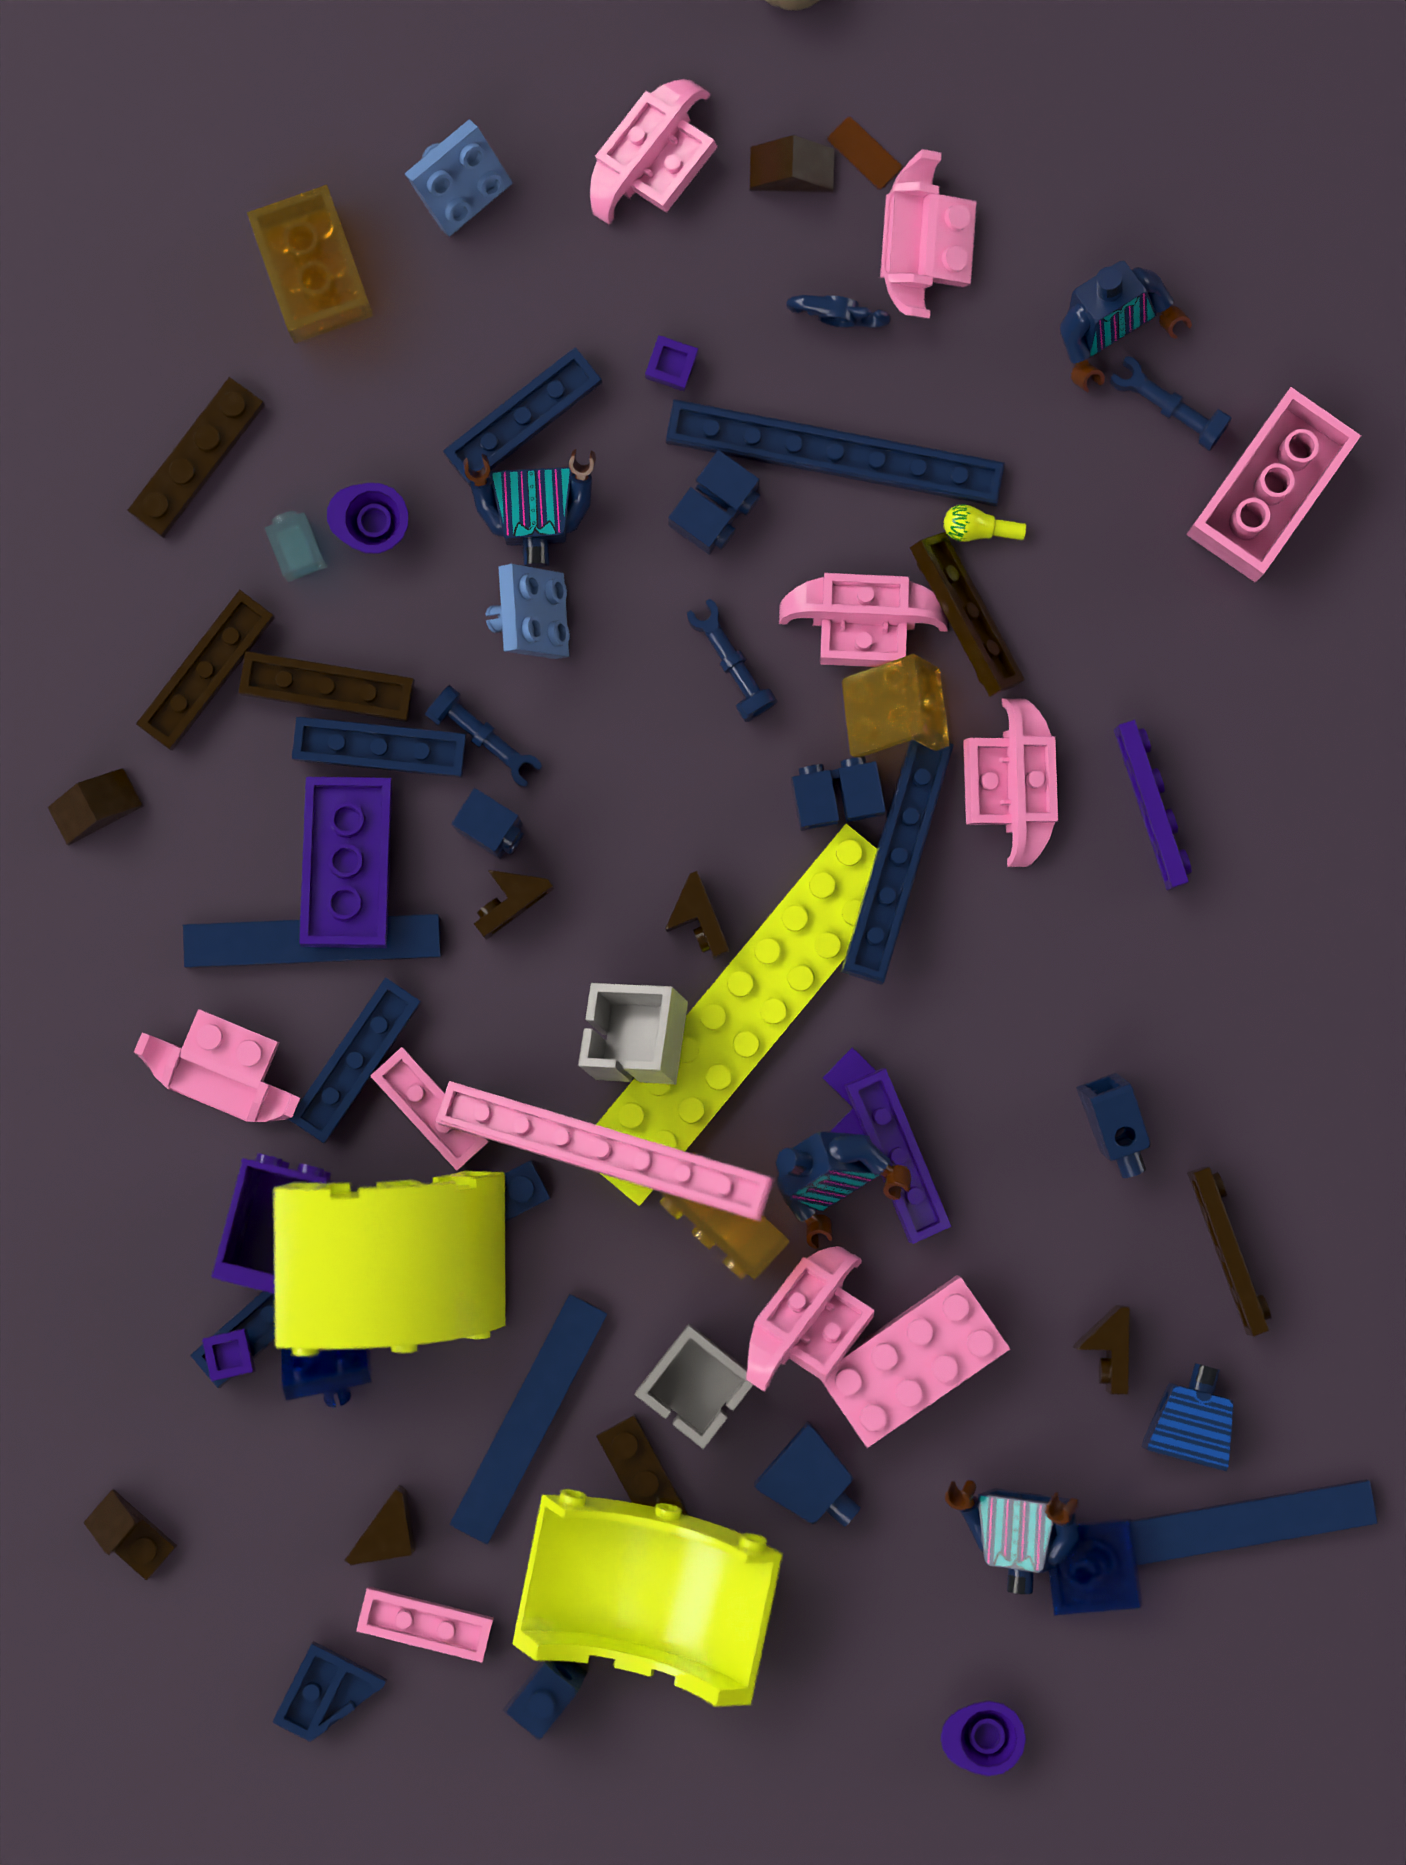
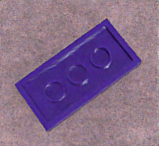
[299,777,393,948]

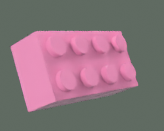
[1186,387,1361,583]
[821,1275,1010,1448]

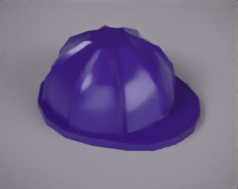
[327,483,409,554]
[940,1700,1026,1776]

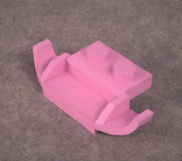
[590,79,717,225]
[880,149,976,319]
[779,573,948,668]
[963,698,1058,867]
[134,1009,300,1122]
[746,1246,875,1392]

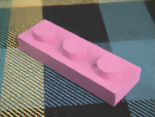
[370,1047,489,1171]
[356,1586,494,1662]

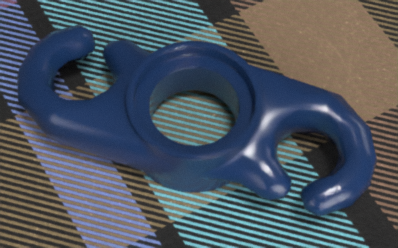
[786,295,891,328]

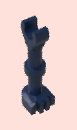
[1110,356,1232,451]
[687,599,777,722]
[425,685,542,787]

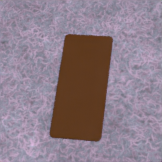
[827,117,902,189]

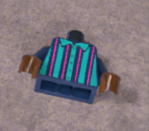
[1060,260,1192,393]
[464,449,596,568]
[776,1131,912,1249]
[945,1480,1079,1594]

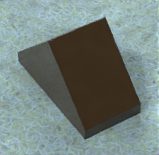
[750,135,834,192]
[47,768,143,846]
[345,1485,416,1565]

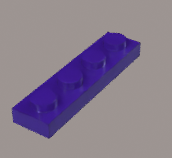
[1114,720,1192,890]
[844,1068,951,1244]

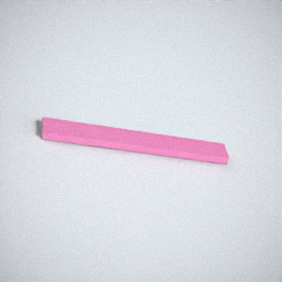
[435,1081,774,1222]

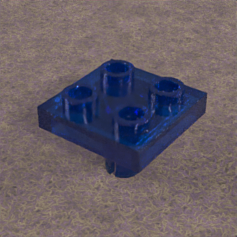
[281,1347,372,1407]
[1048,1519,1143,1615]

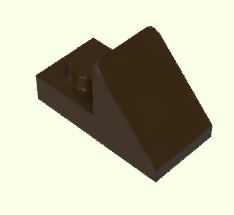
[474,870,554,940]
[665,871,729,959]
[1073,1305,1130,1395]
[83,1489,177,1580]

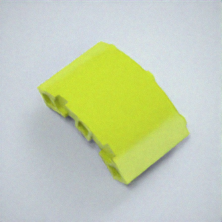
[274,1170,506,1356]
[512,1489,782,1707]

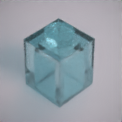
[265,511,327,582]

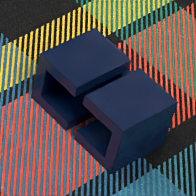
[668,450,761,555]
[791,757,886,831]
[451,787,524,859]

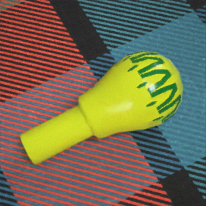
[944,504,1026,542]

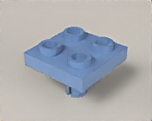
[404,119,513,237]
[485,564,570,659]

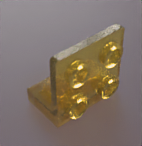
[842,654,949,757]

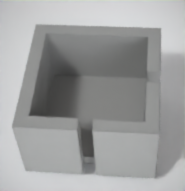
[578,983,688,1084]
[635,1323,753,1449]

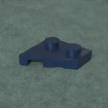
[272,1641,387,1742]

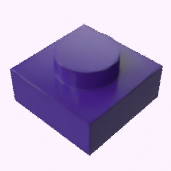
[645,335,698,392]
[202,1329,256,1381]

